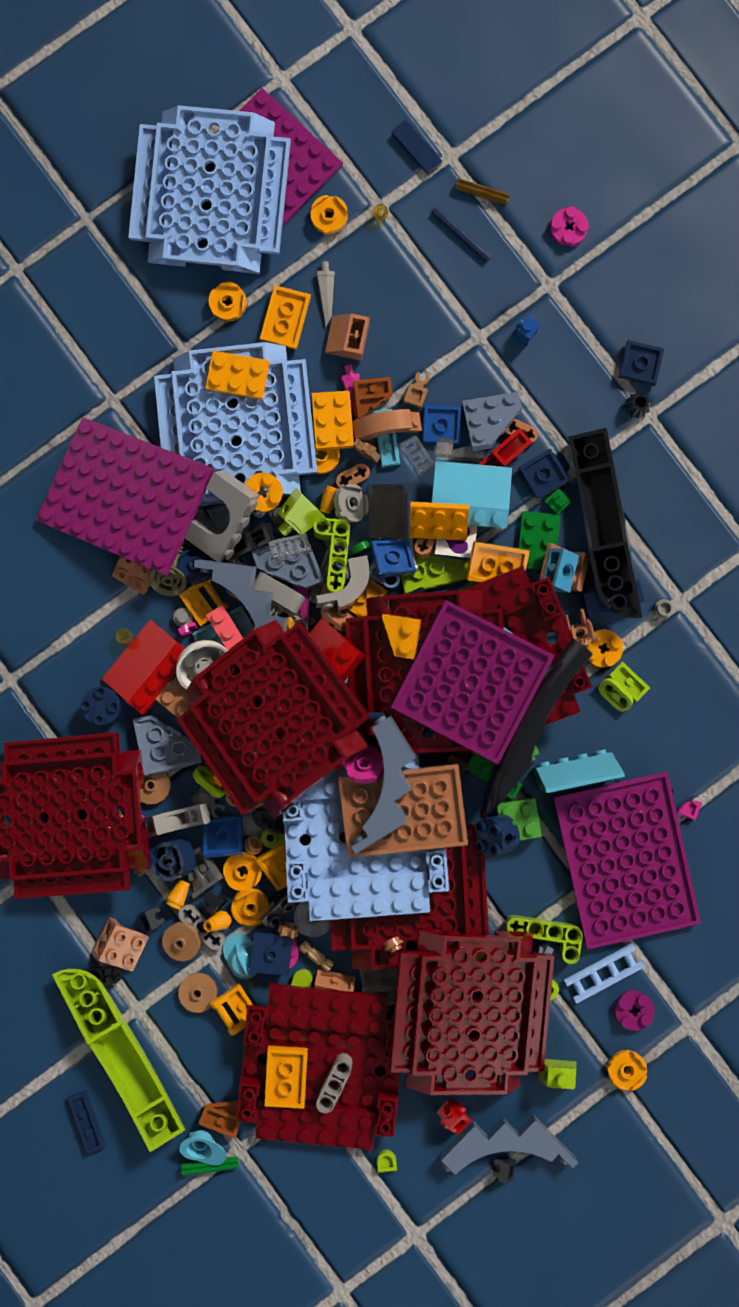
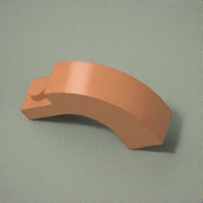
[352,409,422,440]

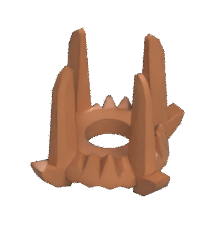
[565,609,599,646]

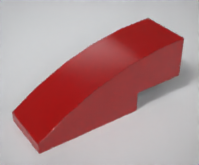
[478,428,532,467]

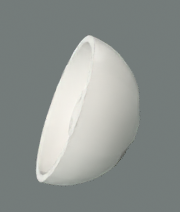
[176,640,234,690]

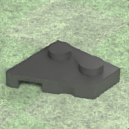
[188,845,223,899]

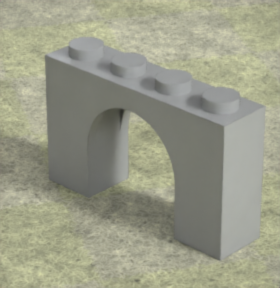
[185,470,260,562]

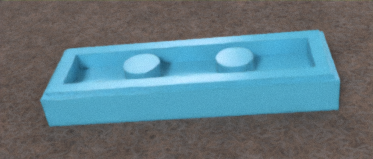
[373,409,400,468]

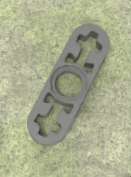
[179,904,225,950]

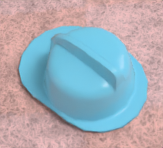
[223,933,257,979]
[180,1130,226,1165]

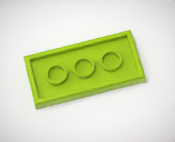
[400,548,469,594]

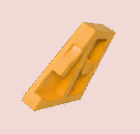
[382,614,421,659]

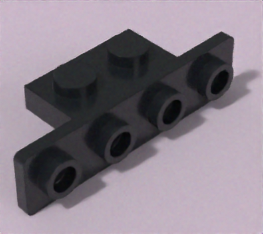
[260,886,301,930]

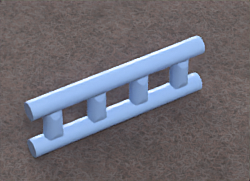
[564,943,645,1004]

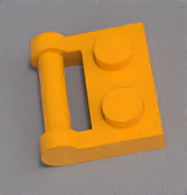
[179,579,229,627]
[210,983,253,1036]

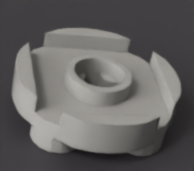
[334,484,369,523]

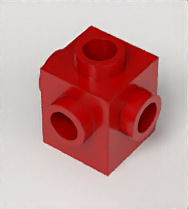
[436,1098,472,1135]

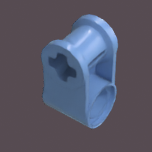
[369,559,400,590]

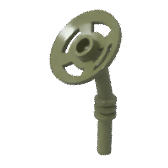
[148,539,187,596]

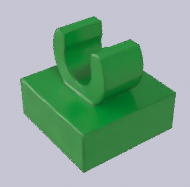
[544,488,571,515]

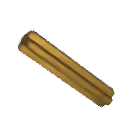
[455,178,510,205]

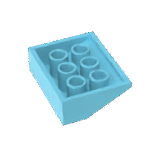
[431,461,512,528]
[534,749,625,793]

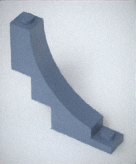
[194,560,289,632]
[351,715,416,854]
[440,1114,578,1175]

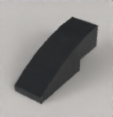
[222,523,278,563]

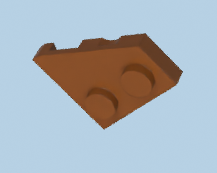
[352,377,393,418]
[199,1100,241,1138]

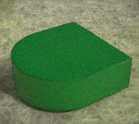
[351,540,371,556]

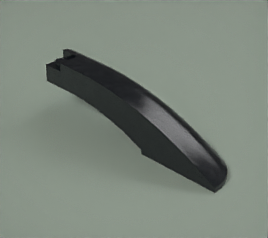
[568,428,642,618]
[479,638,593,819]

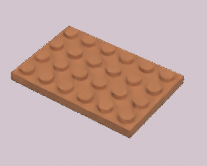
[338,764,468,858]

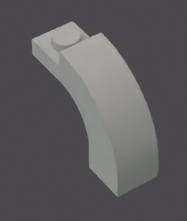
[315,555,369,612]
[143,803,210,837]

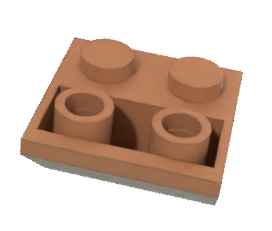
[325,314,370,361]

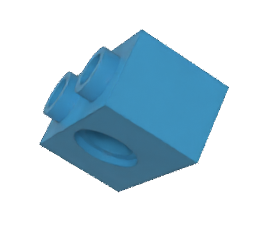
[542,548,579,593]

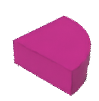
[178,621,200,637]
[676,801,702,820]

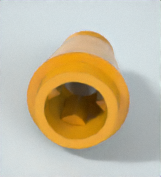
[319,485,337,514]
[166,880,190,910]
[203,911,232,932]

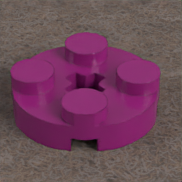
[614,990,654,1031]

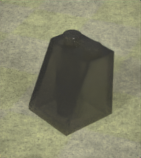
[368,484,408,541]

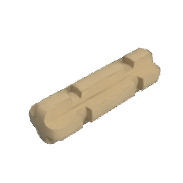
[299,941,333,972]

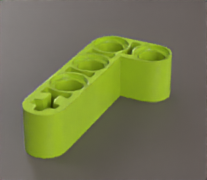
[313,518,350,593]
[505,915,583,964]

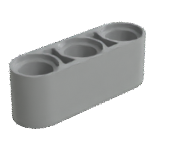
[254,571,306,615]
[316,1053,353,1113]

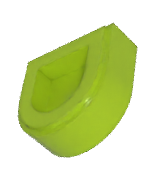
[291,969,313,987]
[377,1150,397,1173]

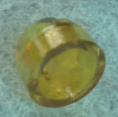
[373,204,388,221]
[116,628,132,644]

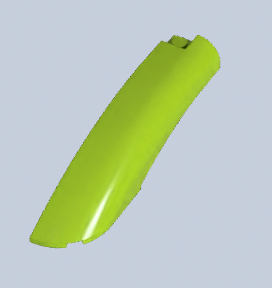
[52,969,186,1152]

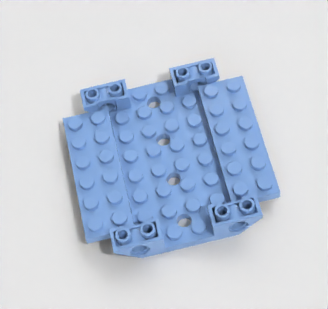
[128,105,291,274]
[154,342,318,507]
[283,753,449,921]

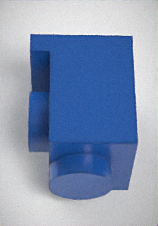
[512,315,541,346]

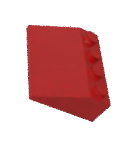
[310,619,366,681]
[102,620,185,715]

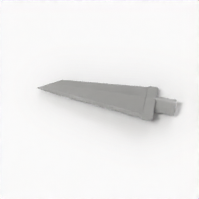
[316,261,335,327]

